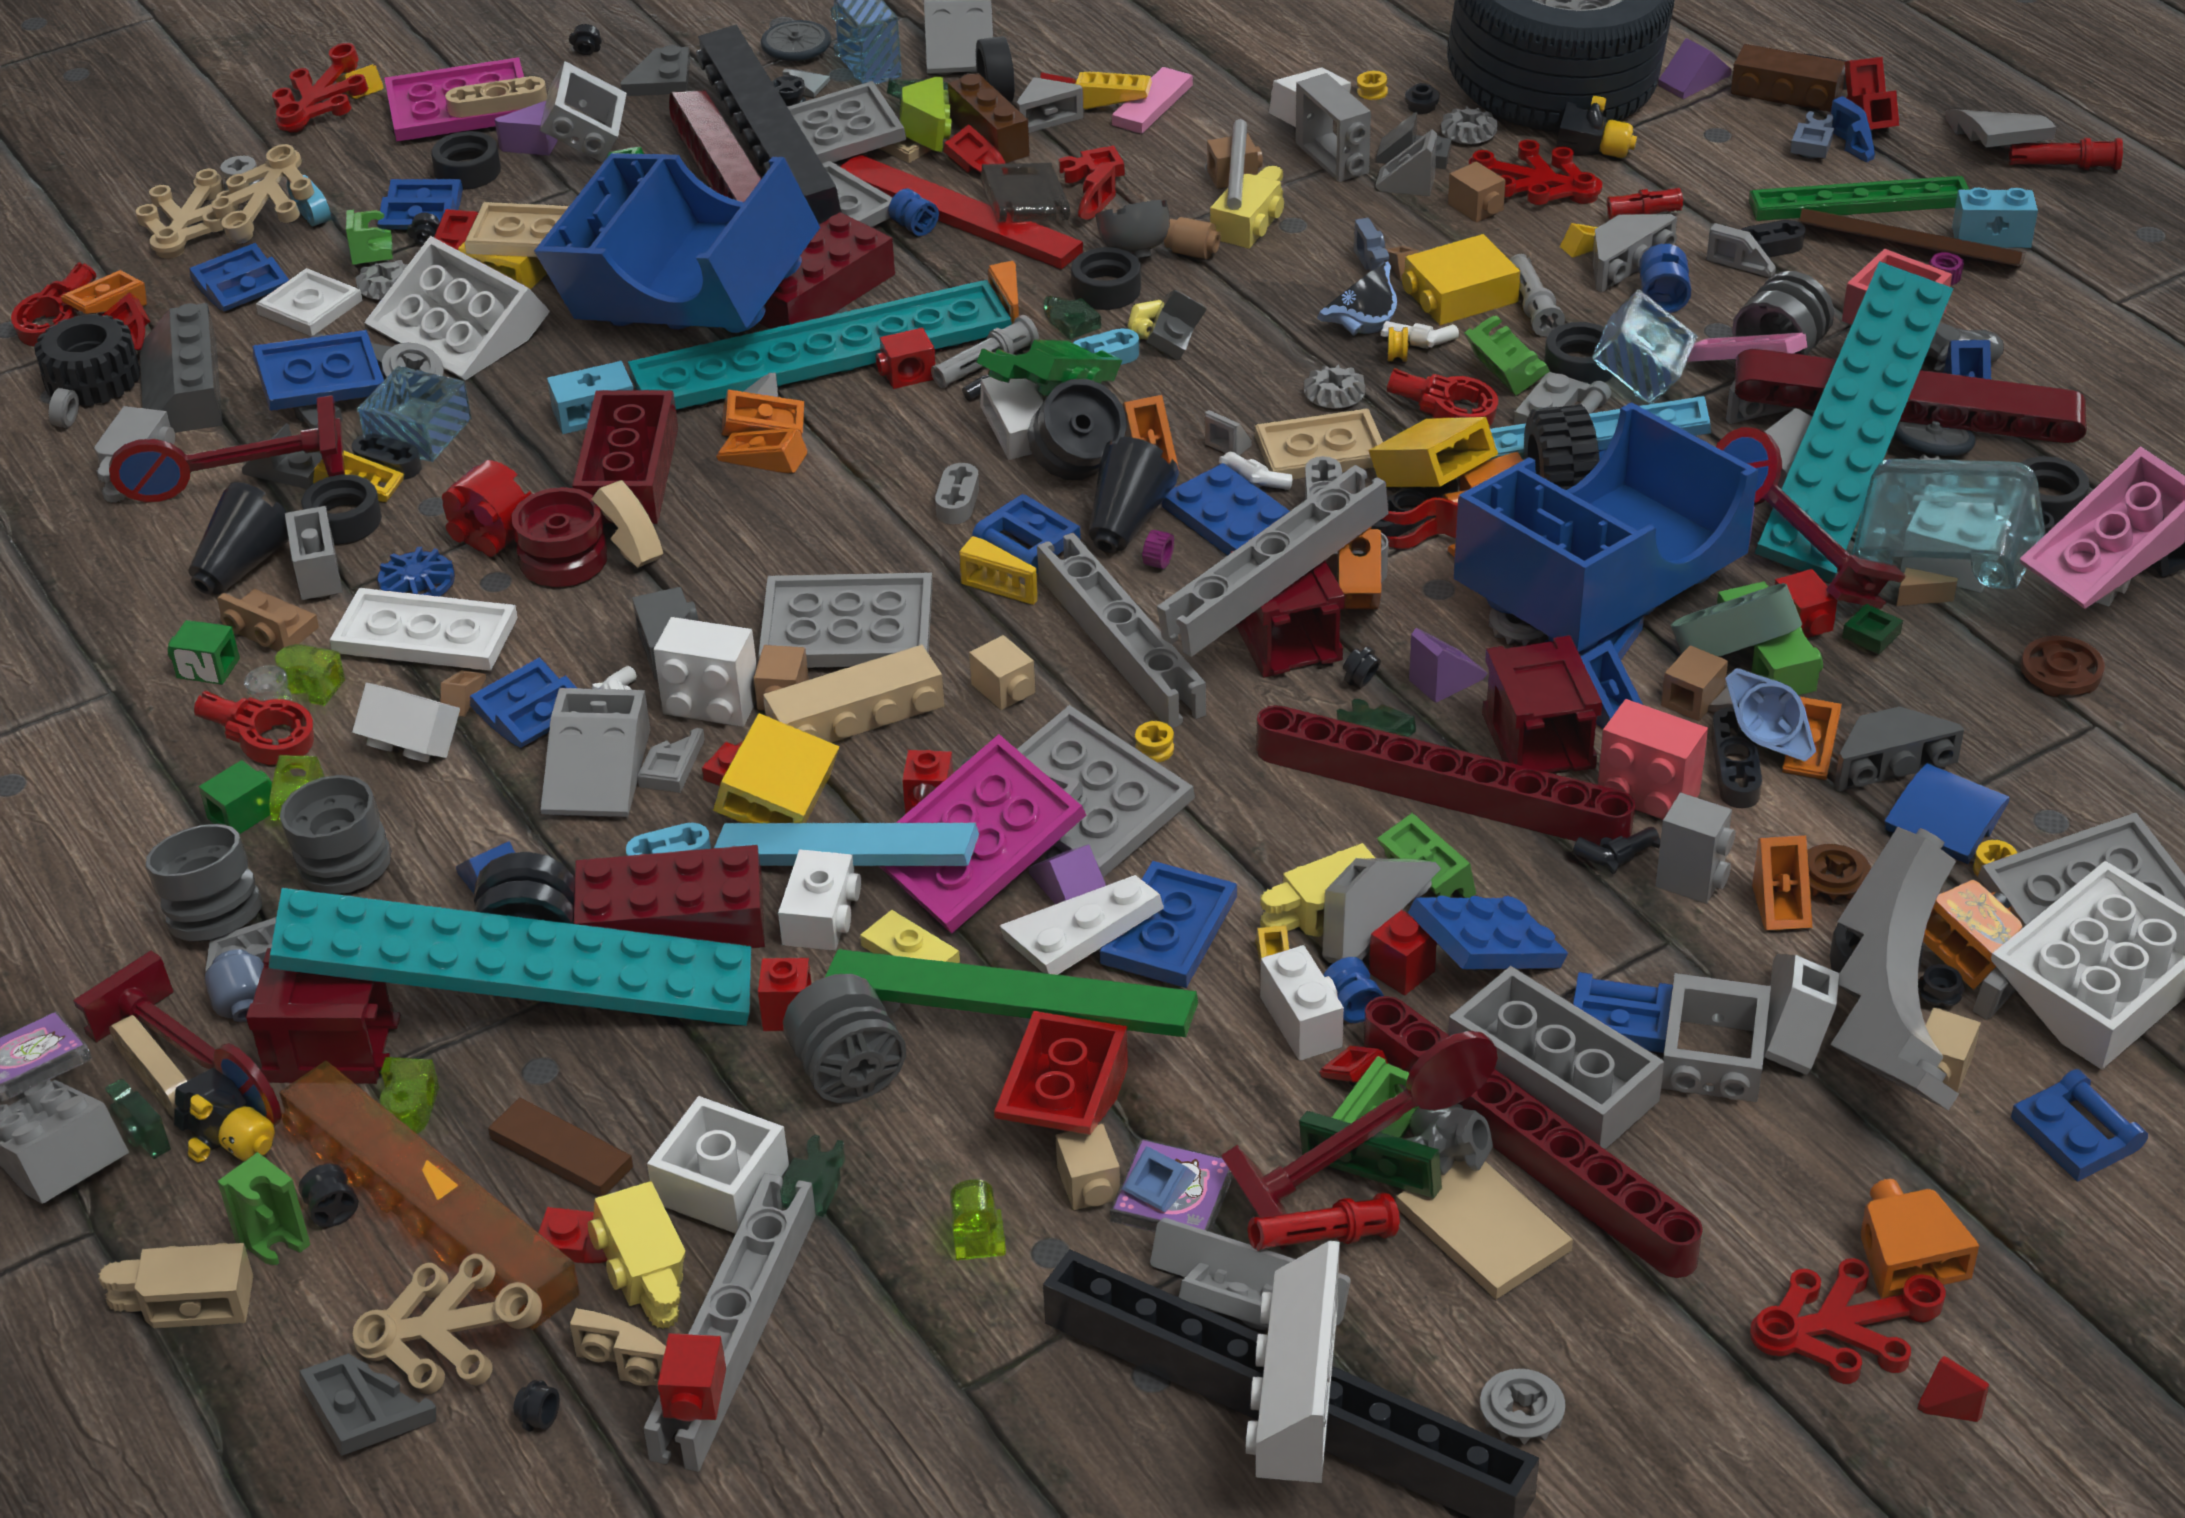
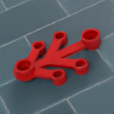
[272,43,369,132]
[1469,139,1603,205]
[1750,1258,1946,1384]

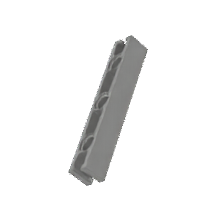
[1157,465,1388,657]
[1037,533,1206,728]
[643,1173,816,1472]

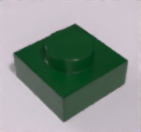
[1842,604,1903,654]

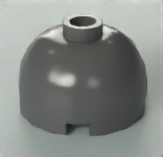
[1095,200,1170,259]

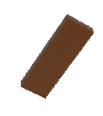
[488,1097,633,1197]

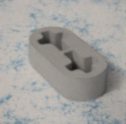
[935,463,979,524]

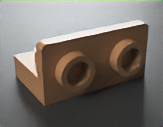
[217,589,319,655]

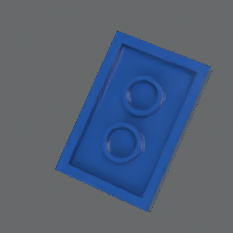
[253,330,385,411]
[1162,463,1290,556]
[1100,861,1237,988]
[1408,896,1568,969]

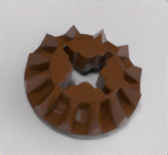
[1807,844,1871,902]

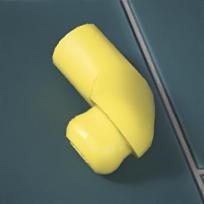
[1128,300,1162,339]

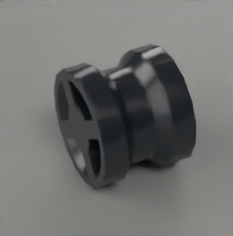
[772,75,806,107]
[298,1164,359,1227]

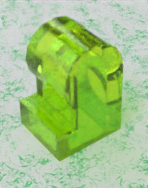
[275,644,345,706]
[270,755,325,821]
[380,1057,439,1137]
[950,1179,1006,1261]

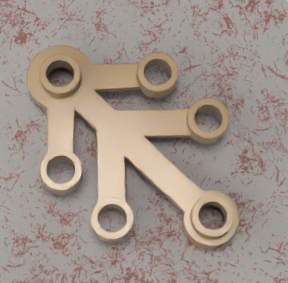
[211,144,314,244]
[135,169,240,259]
[353,1254,542,1394]

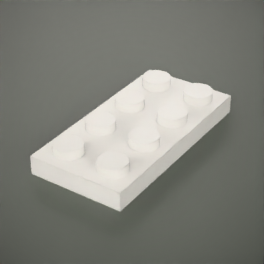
[330,588,518,671]

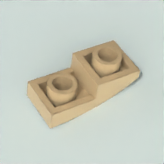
[592,480,663,568]
[570,1308,666,1386]

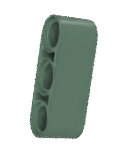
[1670,583,1802,657]

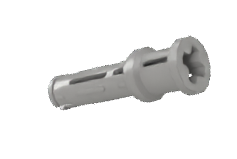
[1510,254,1565,337]
[931,315,1039,388]

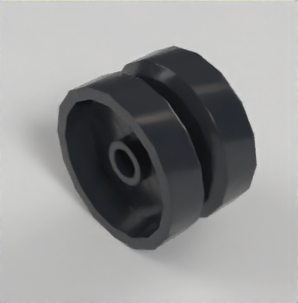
[1027,379,1127,480]
[473,852,575,924]

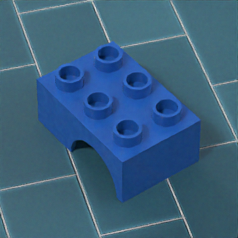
[534,153,821,333]
[1453,402,1758,652]

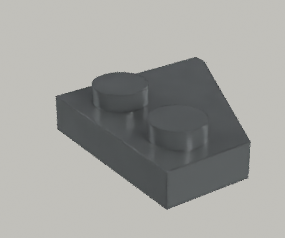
[621,45,691,96]
[299,1353,436,1456]

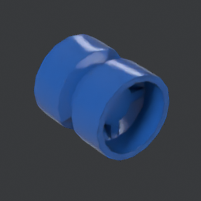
[1639,244,1691,313]

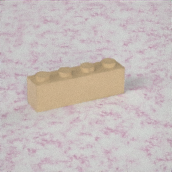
[763,645,944,743]

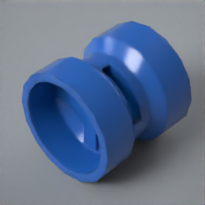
[888,188,939,236]
[1323,957,1384,1023]

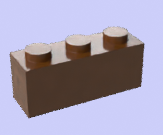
[1731,44,1845,112]
[948,73,1030,163]

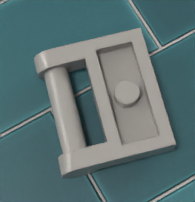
[1514,372,1611,425]

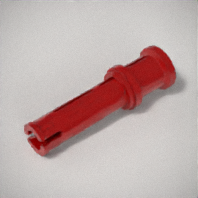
[2009,138,2123,170]
[1248,1193,1400,1251]

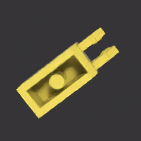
[1210,165,1284,249]
[1260,843,1375,937]
[588,1181,686,1329]

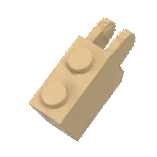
[98,1243,253,1329]

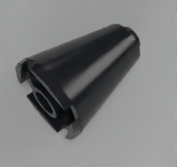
[1089,437,1180,553]
[188,482,289,595]

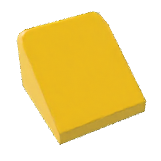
[336,64,383,99]

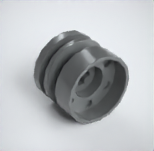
[1732,271,1835,355]
[279,775,392,894]
[146,824,262,941]
[783,974,907,1103]

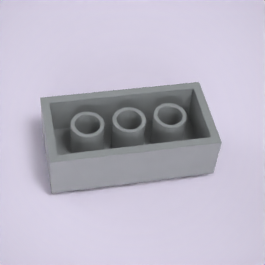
[1448,966,1664,1149]

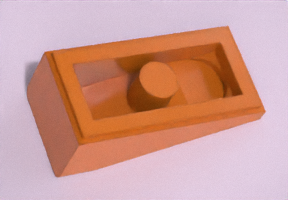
[988,261,1019,324]
[61,270,147,314]
[721,389,804,436]
[716,428,807,473]
[1782,697,1842,780]

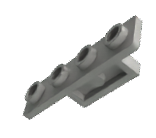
[1150,1218,1351,1330]

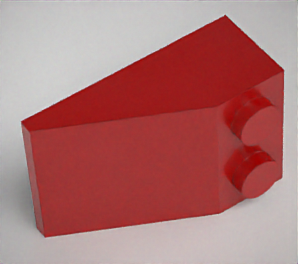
[994,1011,1128,1135]

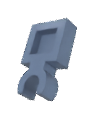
[1790,111,1834,159]
[1354,217,1389,272]

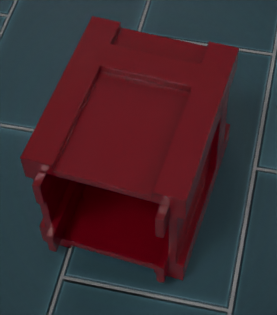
[1231,551,1345,678]
[1482,635,1602,773]
[246,948,401,1084]

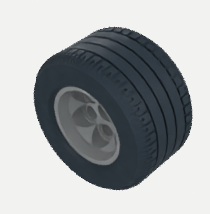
[1447,0,1675,132]

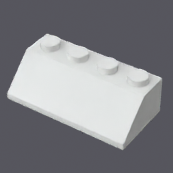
[1246,1241,1339,1483]

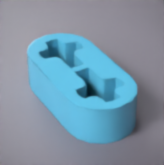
[287,175,331,226]
[1073,328,1139,365]
[626,823,711,856]

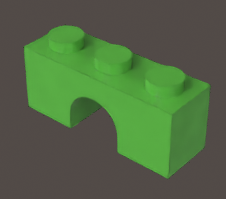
[1717,581,1823,695]

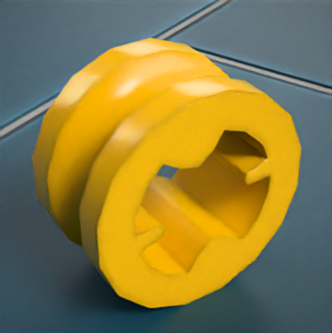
[1357,71,1388,100]
[1388,327,1408,362]
[1135,721,1174,763]
[1973,840,2017,878]

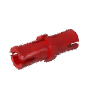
[1606,187,1683,220]

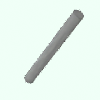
[1227,119,1247,210]

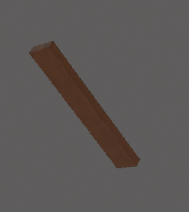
[1799,208,2026,266]

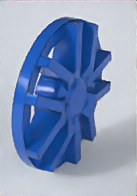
[377,547,455,597]

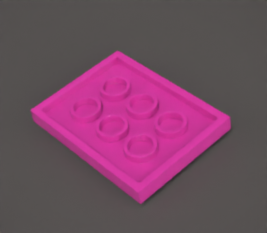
[384,57,524,142]
[879,734,1087,934]

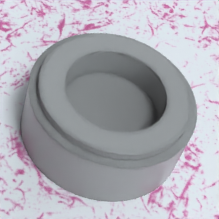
[48,388,79,428]

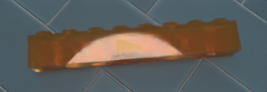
[279,1061,580,1330]

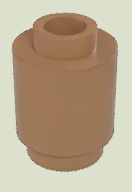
[1164,217,1221,259]

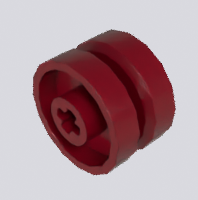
[512,487,608,587]

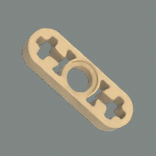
[445,76,547,118]
[109,1015,187,1118]

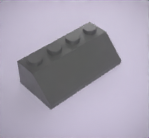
[140,303,223,433]

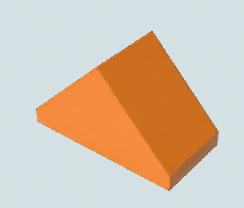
[1123,395,1179,469]
[1752,835,1813,930]

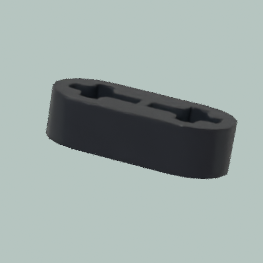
[1741,220,1805,257]
[352,434,422,480]

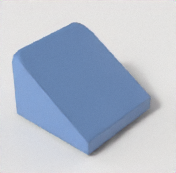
[1122,1146,1197,1212]

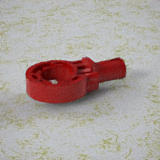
[11,262,97,347]
[1387,368,1498,427]
[194,691,314,765]

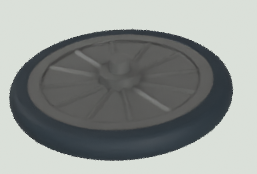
[761,20,831,61]
[1893,421,1975,456]

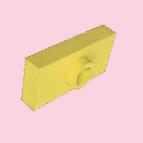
[860,910,960,963]

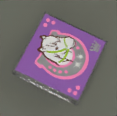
[0,1011,92,1101]
[1110,1138,1233,1232]

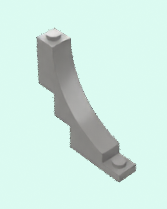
[1830,827,1959,1111]

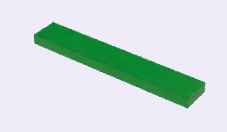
[1749,176,1969,221]

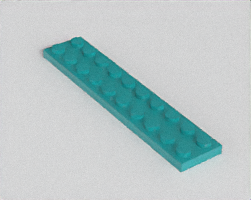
[1754,261,1954,582]
[628,280,1012,409]
[269,888,751,1026]

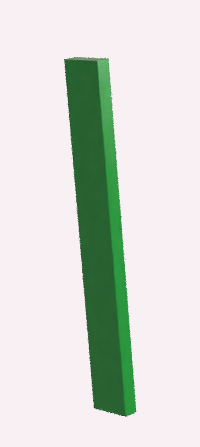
[825,949,1198,1038]

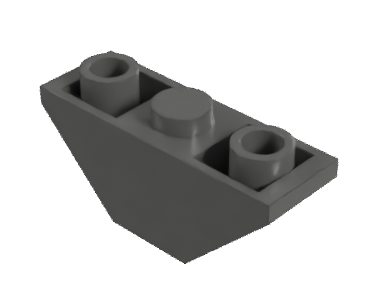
[1834,706,1964,792]

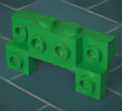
[976,340,1122,396]

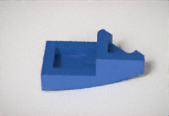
[1831,96,1875,162]

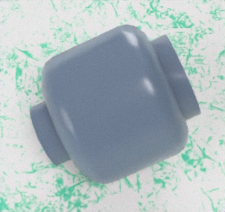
[205,949,264,1022]

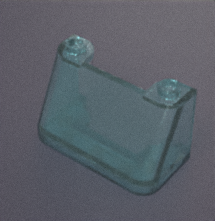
[1852,459,2045,589]

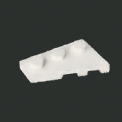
[999,875,1164,975]

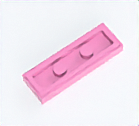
[1112,67,1193,134]
[1685,333,1807,362]

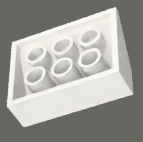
[364,236,550,381]
[1991,861,2185,1069]

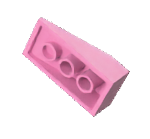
[2020,446,2185,609]

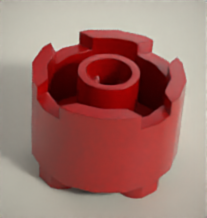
[442,460,532,557]

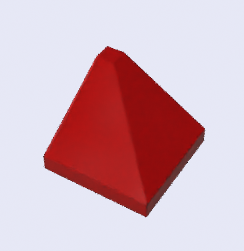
[1319,1046,1388,1082]
[1917,1356,1989,1422]

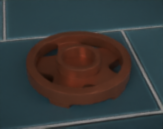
[2021,636,2105,697]

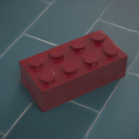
[758,212,895,329]
[572,390,678,525]
[574,845,765,948]

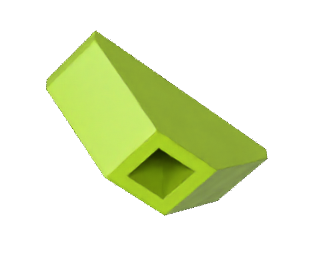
[899,77,951,152]

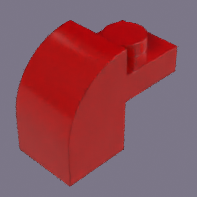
[1844,57,1900,130]

